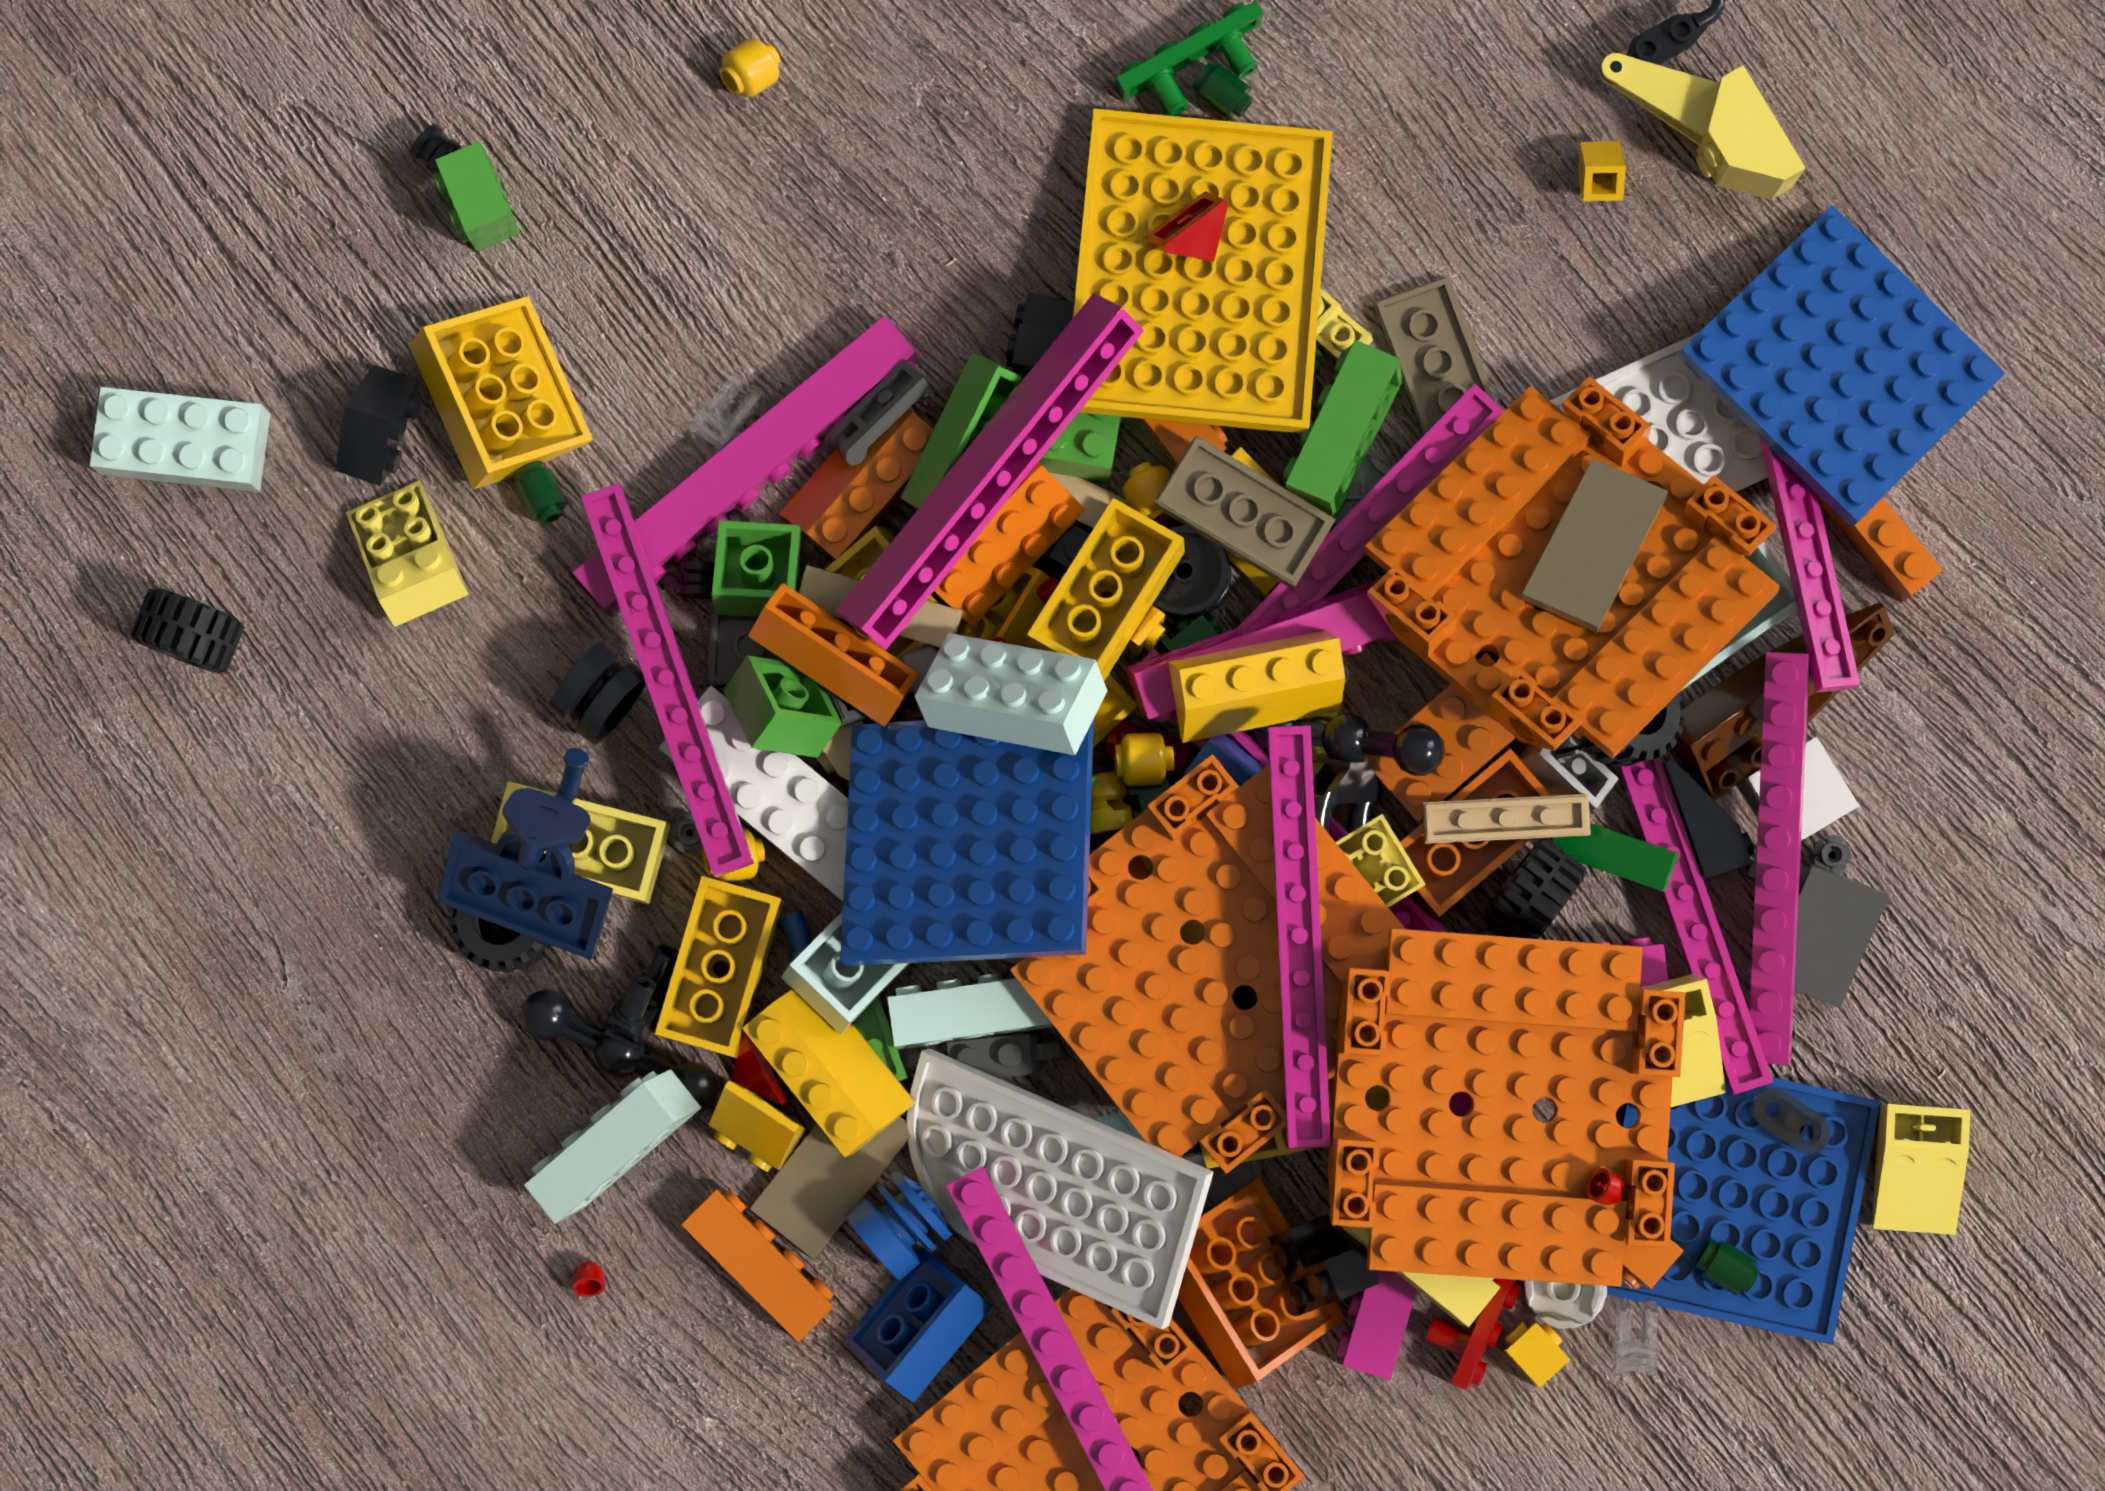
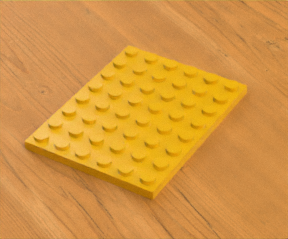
[1073,109,1333,434]

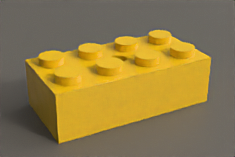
[1027,498,1185,681]
[655,876,784,1058]

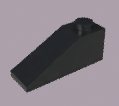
[1663,760,1755,881]

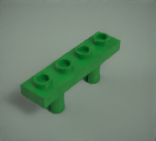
[1116,0,1264,116]

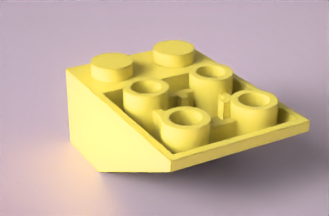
[346,480,469,627]
[1336,814,1426,907]
[1640,973,1726,1107]
[1872,1104,1971,1235]

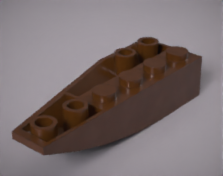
[1673,602,1895,801]

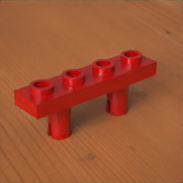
[1425,1278,1521,1392]

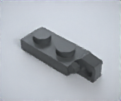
[947,1033,1062,1078]

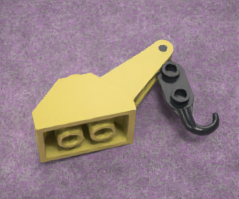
[1599,0,1806,200]

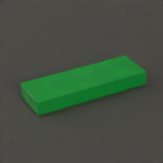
[1553,823,1679,892]

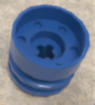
[844,1169,953,1281]

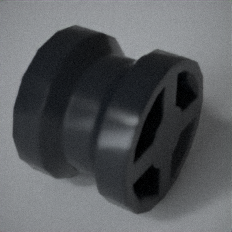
[410,123,461,174]
[676,561,715,599]

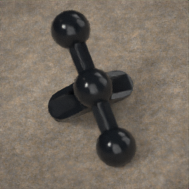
[1253,713,1445,834]
[521,944,719,1113]

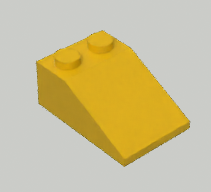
[709,1080,807,1172]

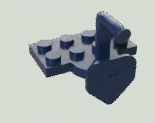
[437,748,613,960]

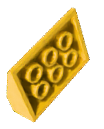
[409,296,593,490]

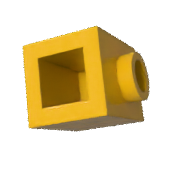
[1578,141,1626,202]
[1502,1322,1570,1388]

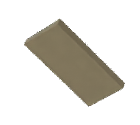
[1373,275,1499,437]
[1153,435,1336,590]
[1521,459,1668,633]
[750,1117,911,1260]

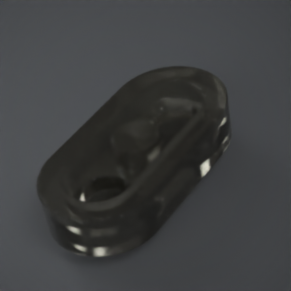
[1751,1088,1830,1153]

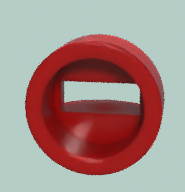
[1587,1168,1624,1206]
[572,1261,605,1297]

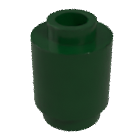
[1192,63,1253,120]
[514,461,568,524]
[1694,1238,1759,1296]

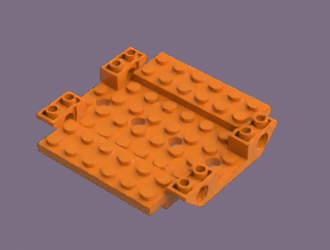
[1365,376,1780,759]
[1010,754,1405,1174]
[1328,928,1686,1287]
[893,1288,1305,1491]

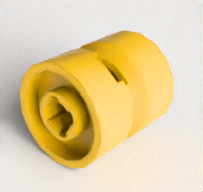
[1090,771,1133,838]

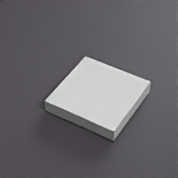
[1745,737,1859,841]

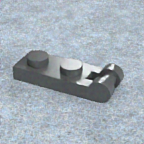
[827,359,932,465]

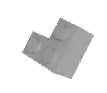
[1518,734,1619,811]

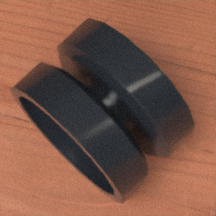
[1153,525,1232,619]
[548,640,646,746]

